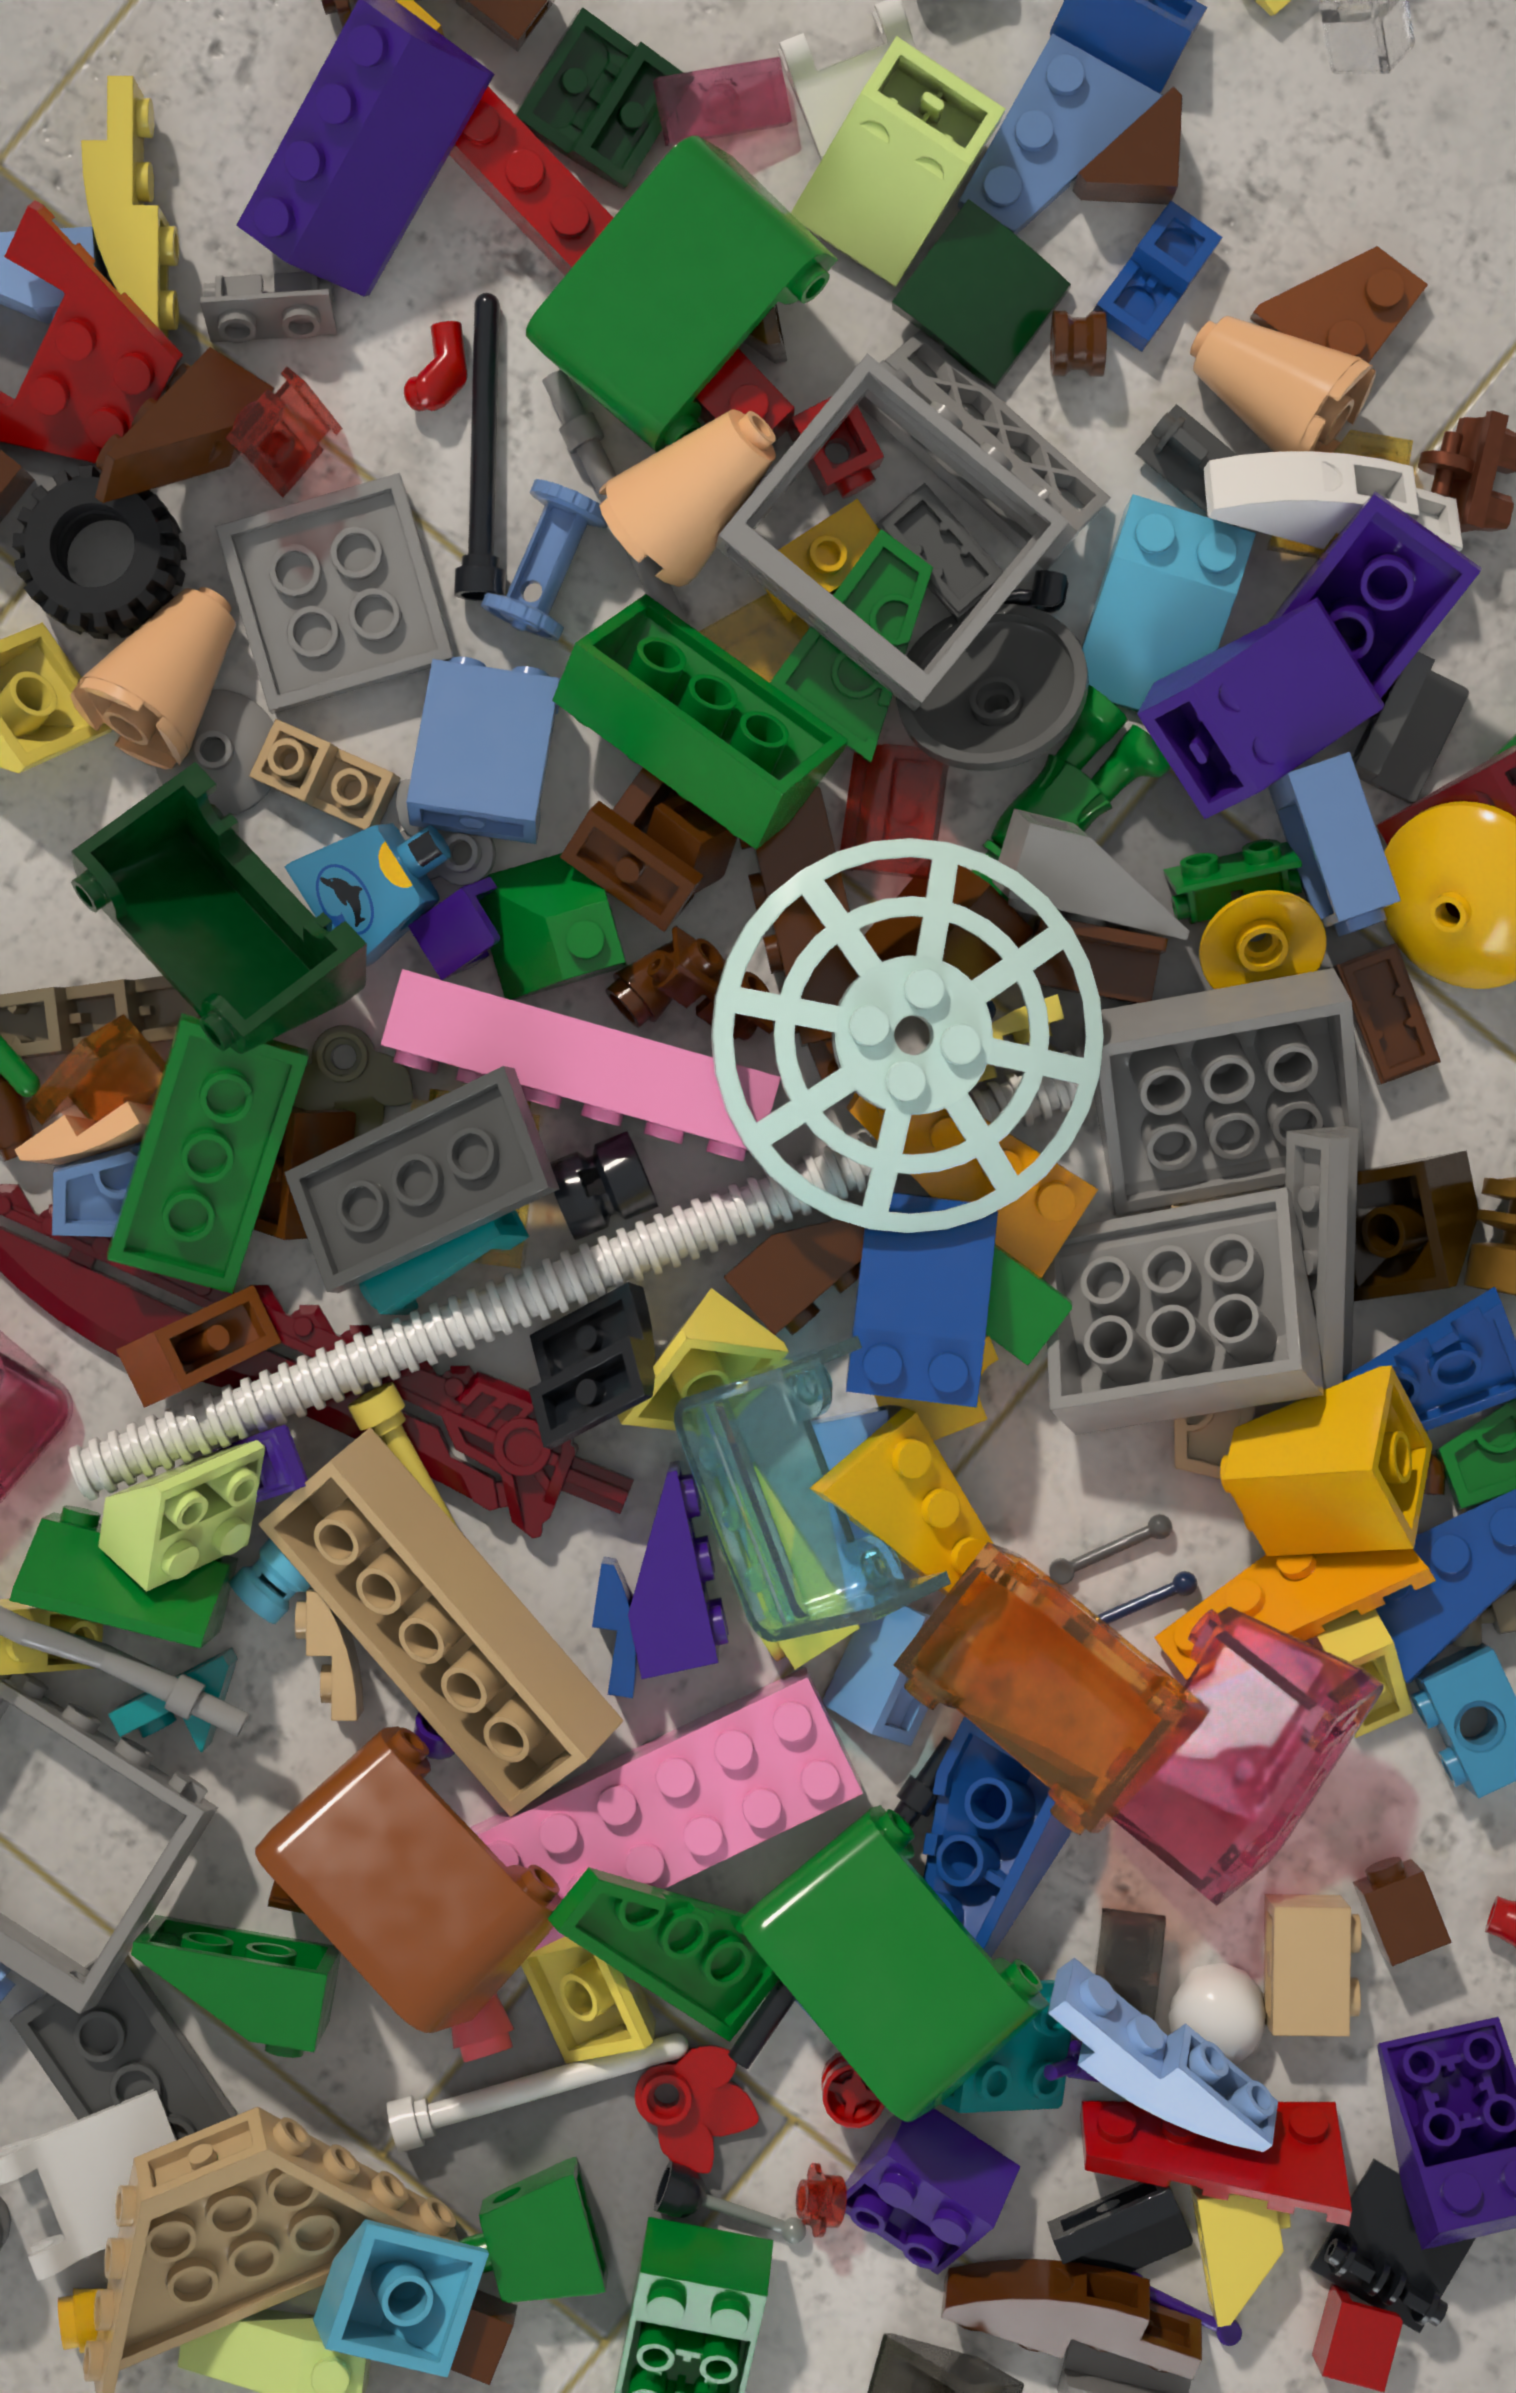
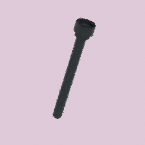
[454,293,506,601]

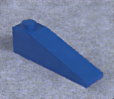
[922,1715,1097,1958]

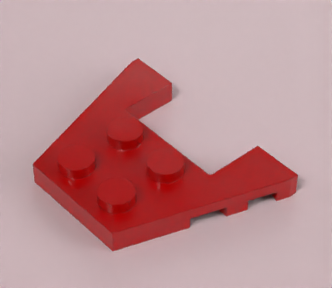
[0,200,183,463]

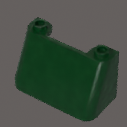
[71,762,367,1054]

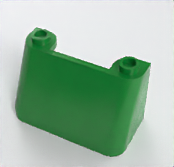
[526,135,838,453]
[740,1805,1049,2122]

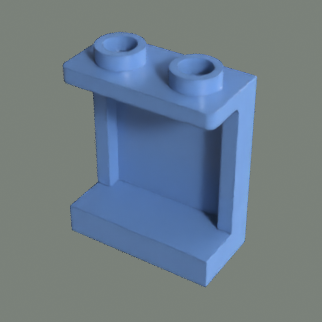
[406,657,560,844]

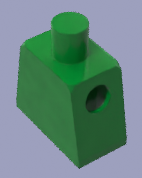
[458,2156,608,2303]

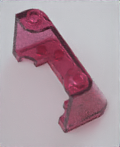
[1097,1607,1384,1906]

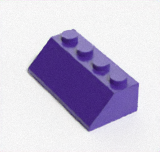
[236,0,495,297]

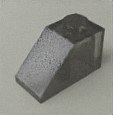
[867,2333,1024,2393]

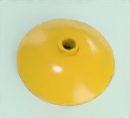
[1383,801,1516,989]

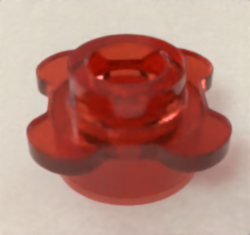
[795,2163,847,2238]

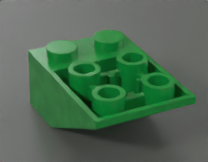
[614,2217,774,2393]

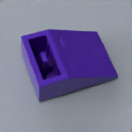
[1137,597,1384,819]
[628,1460,729,1679]
[1377,2017,1516,2250]

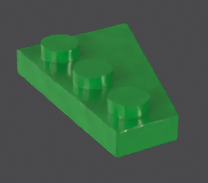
[770,529,933,764]

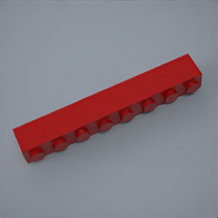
[449,86,795,443]

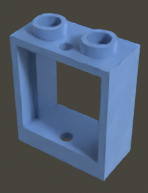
[1268,752,1401,937]

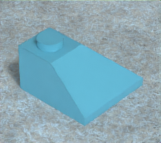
[313,2219,489,2378]

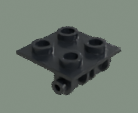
[1309,2159,1476,2333]

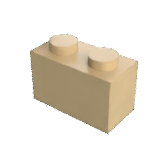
[1263,1894,1362,2036]

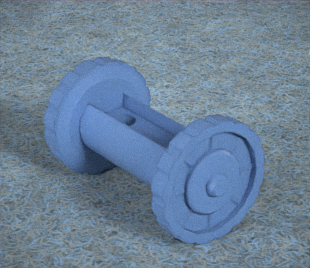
[481,479,608,641]

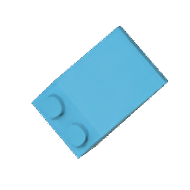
[1081,494,1256,712]

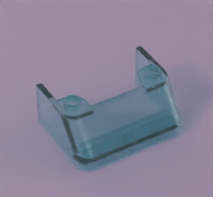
[674,1335,951,1642]

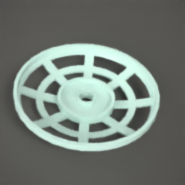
[711,838,1104,1233]

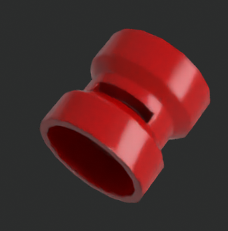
[821,2052,884,2128]

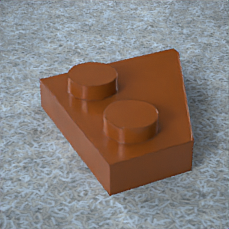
[1250,246,1428,363]

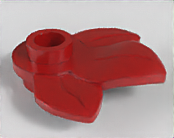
[635,2045,759,2174]

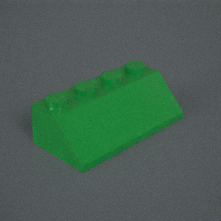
[552,594,849,850]

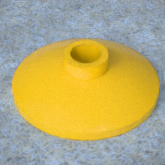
[1199,890,1327,989]

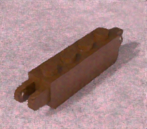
[739,786,858,1080]

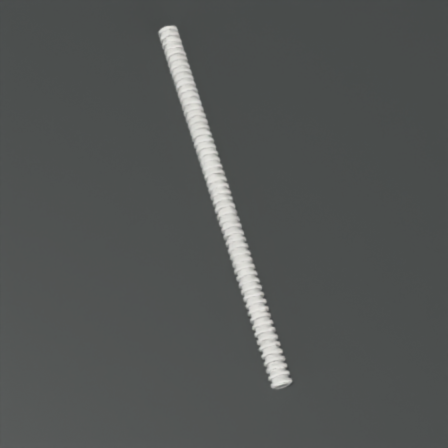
[68,1051,1078,1501]

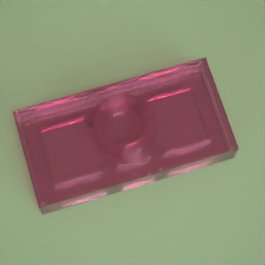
[653,57,792,146]

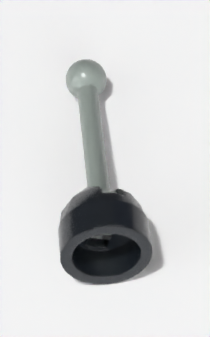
[654,2161,806,2244]

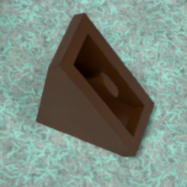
[1072,86,1182,205]

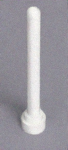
[387,2033,689,2153]

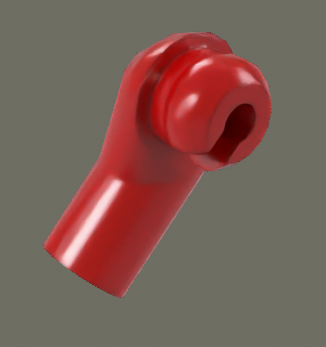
[404,321,468,412]

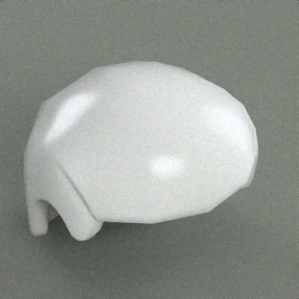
[1168,1962,1266,2066]

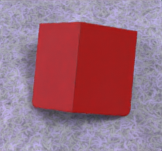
[1312,2283,1403,2392]

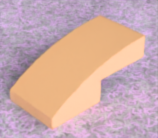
[15,1101,152,1164]

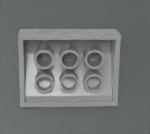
[1082,968,1365,1215]
[1043,1187,1324,1435]

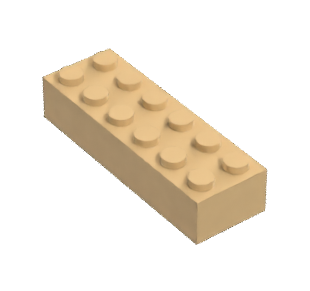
[258,1428,624,1817]

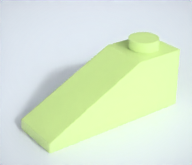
[178,2309,371,2393]

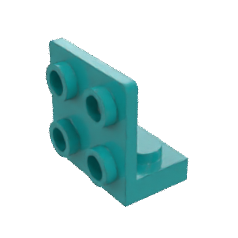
[941,1980,1071,2113]

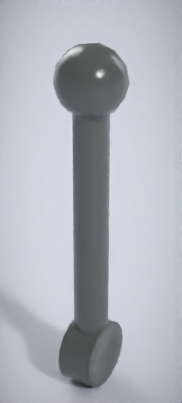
[1049,1514,1173,1585]

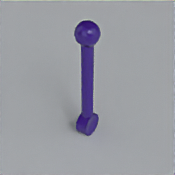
[1129,2272,1242,2346]

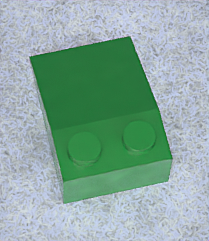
[131,1915,341,2058]

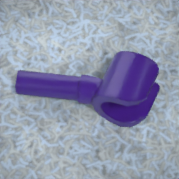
[1043,2039,1100,2083]

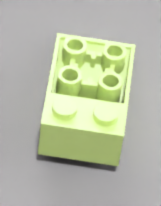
[791,36,1006,288]

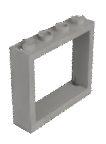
[716,353,1070,712]
[0,1673,219,2014]

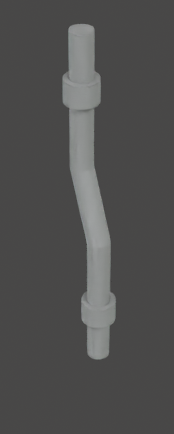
[0,1606,249,1737]

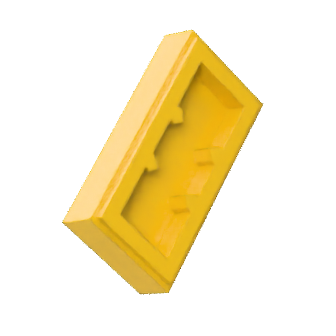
[764,499,880,623]

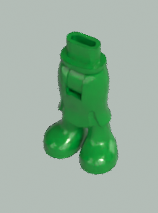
[971,685,1171,902]

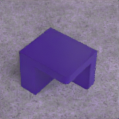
[408,877,500,980]

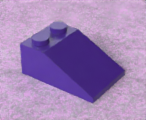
[1268,491,1482,698]

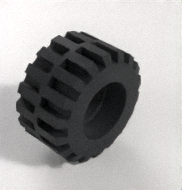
[12,465,187,640]

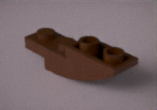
[941,2259,1202,2380]

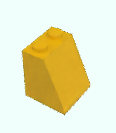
[1220,1366,1432,1556]

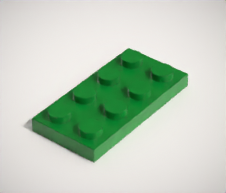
[107,1013,309,1294]

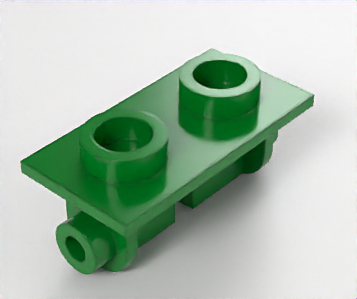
[1163,839,1302,924]

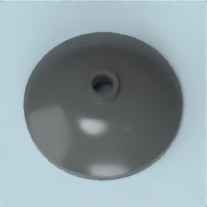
[896,603,1089,771]

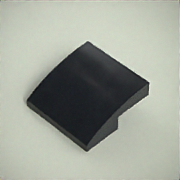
[529,1282,655,1449]

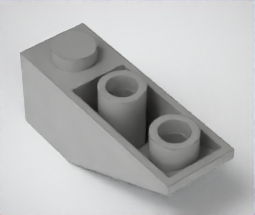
[992,809,1190,940]

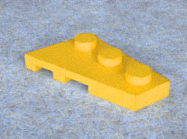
[809,1408,1003,1600]

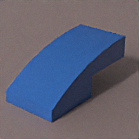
[1093,201,1223,352]
[592,1557,637,1698]

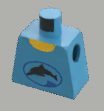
[284,823,451,967]

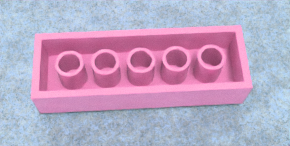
[381,969,781,1162]
[470,1667,863,1951]

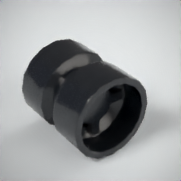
[550,1131,659,1240]

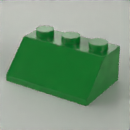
[9,1506,239,1649]

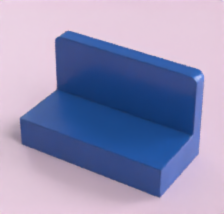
[1050,0,1208,94]

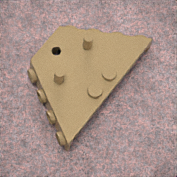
[83,2107,459,2393]

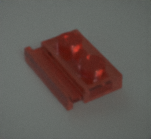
[225,367,343,498]
[840,743,949,879]

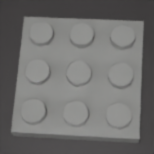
[215,473,454,714]

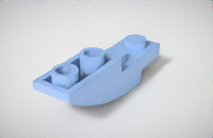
[1048,1957,1278,2152]

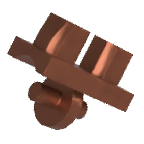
[1418,410,1516,533]

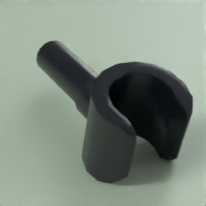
[1004,570,1069,613]

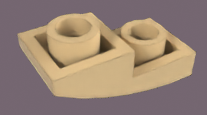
[249,719,401,830]
[295,1587,364,1721]

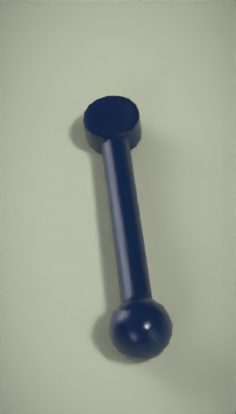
[1073,1571,1198,1640]

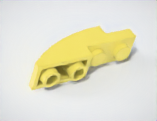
[81,76,179,338]

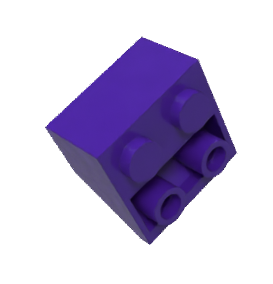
[833,2108,1021,2275]

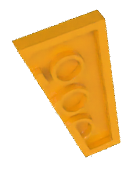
[846,1093,1098,1278]
[1154,1549,1436,1692]

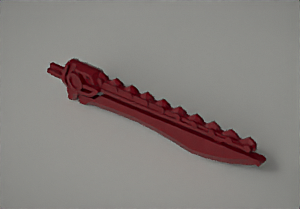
[0,1184,634,1538]

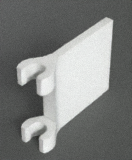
[778,0,916,160]
[0,2089,177,2281]

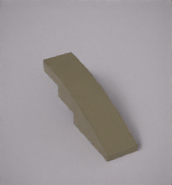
[0,976,202,1059]

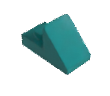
[108,1647,238,1753]

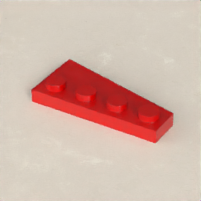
[1080,2101,1352,2226]

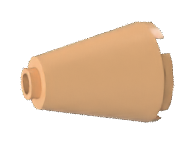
[1190,316,1376,453]
[599,409,776,587]
[70,587,236,769]

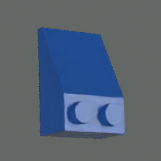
[846,1192,998,1408]

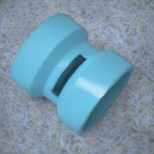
[229,1538,311,1624]

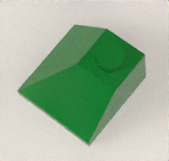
[479,853,628,1000]

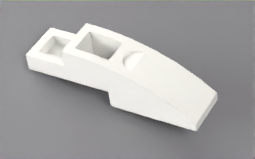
[1204,451,1463,552]

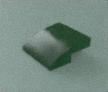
[514,7,693,189]
[892,199,1071,390]

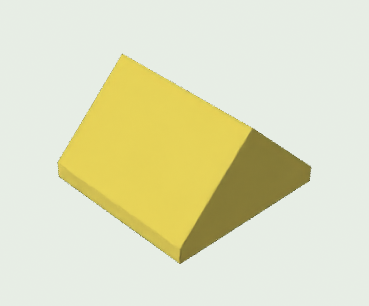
[617,1288,789,1436]
[521,1937,656,2064]

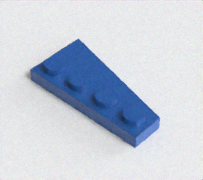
[1343,1287,1516,1431]

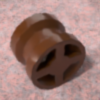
[1050,311,1107,377]

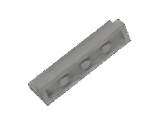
[858,330,1111,570]
[1285,1126,1359,1390]

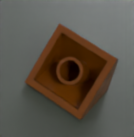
[864,859,1034,980]

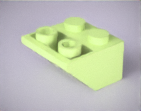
[98,1440,265,1592]

